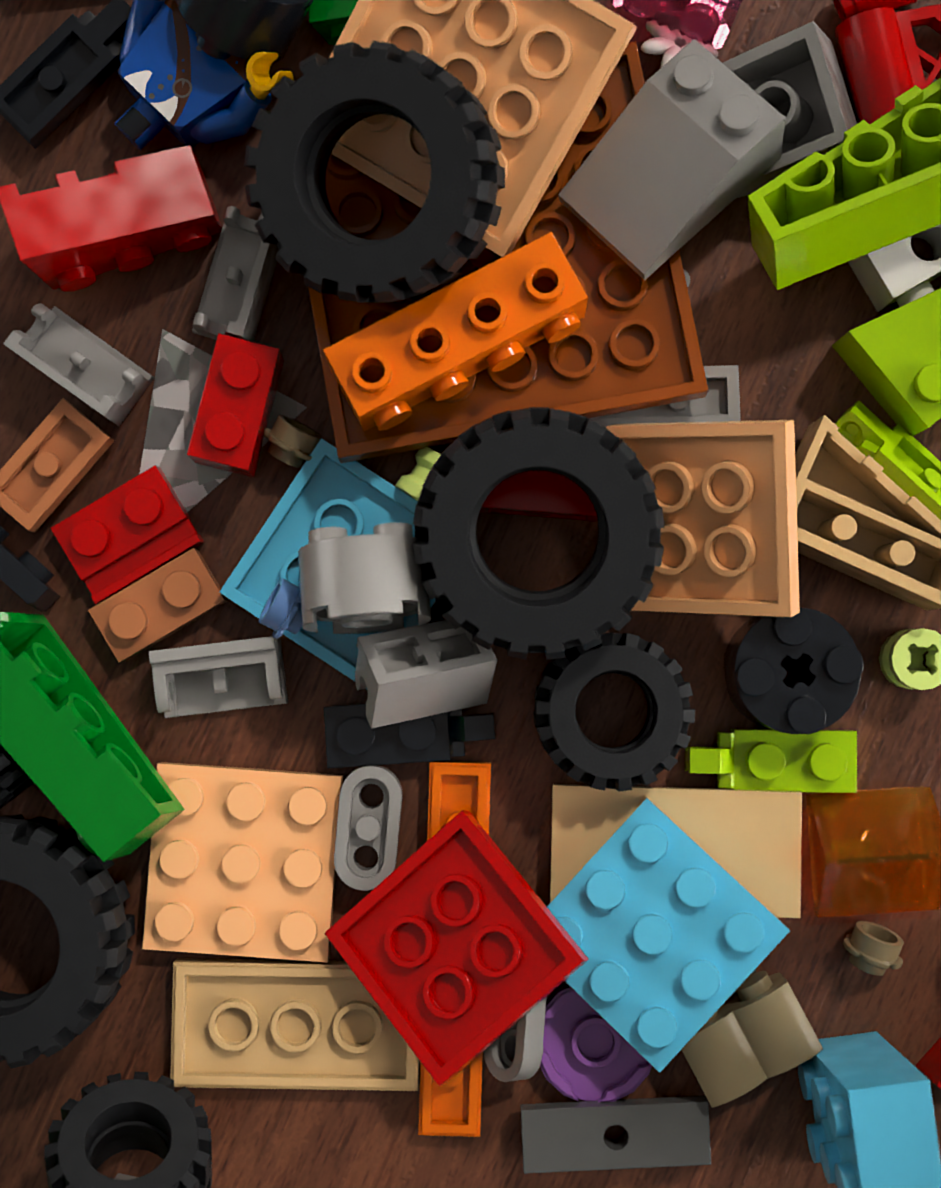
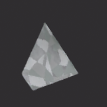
[139,329,307,512]

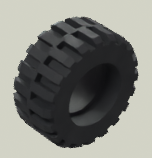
[244,41,505,303]
[413,407,665,660]
[0,814,135,1069]

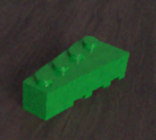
[0,611,185,862]

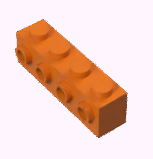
[323,232,588,432]

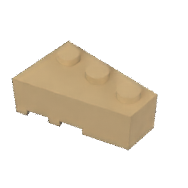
[795,415,941,610]

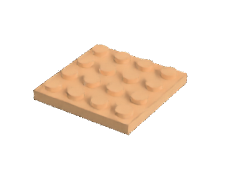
[329,0,637,257]

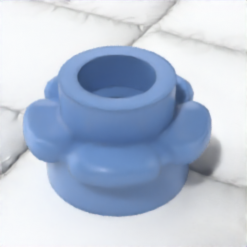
[258,578,303,639]

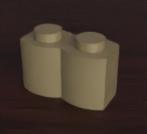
[681,971,823,1108]

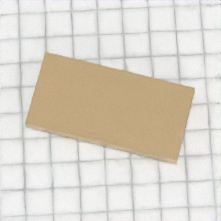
[550,784,802,918]
[170,958,419,1091]

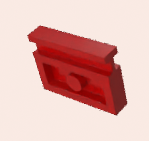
[50,465,205,604]

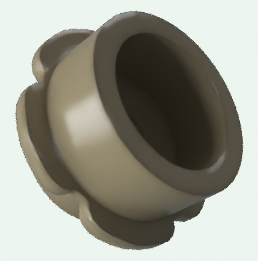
[263,415,322,468]
[843,921,904,976]

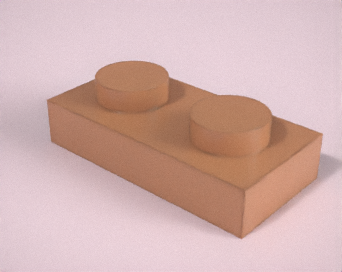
[0,398,114,533]
[88,548,228,663]

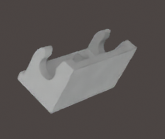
[192,206,279,342]
[3,303,154,426]
[355,620,497,729]
[149,636,288,718]

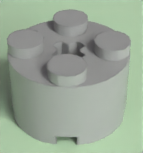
[298,522,431,634]

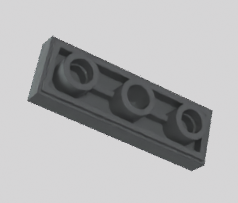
[520,1095,711,1174]

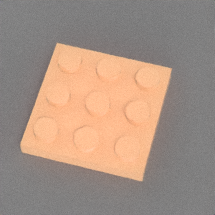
[606,420,800,617]
[142,762,343,963]

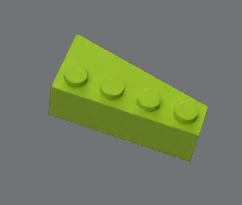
[748,78,941,290]
[832,288,941,436]

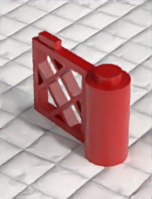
[835,4,941,124]

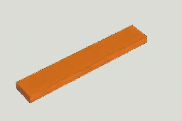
[418,761,491,1137]

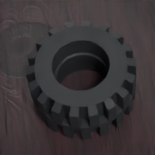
[533,632,695,792]
[44,1071,212,1188]

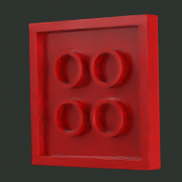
[324,810,589,1086]

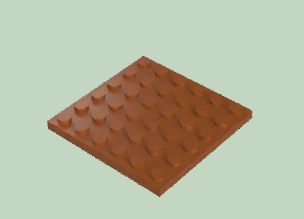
[308,41,709,463]

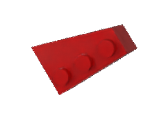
[0,145,222,292]

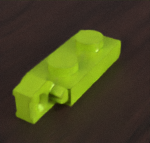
[835,400,941,520]
[685,729,857,793]

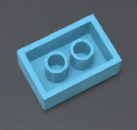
[798,1031,941,1188]

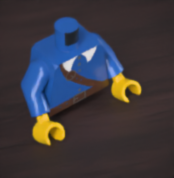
[114,0,294,151]

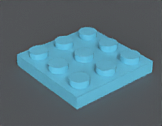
[219,438,436,681]
[547,798,790,1073]

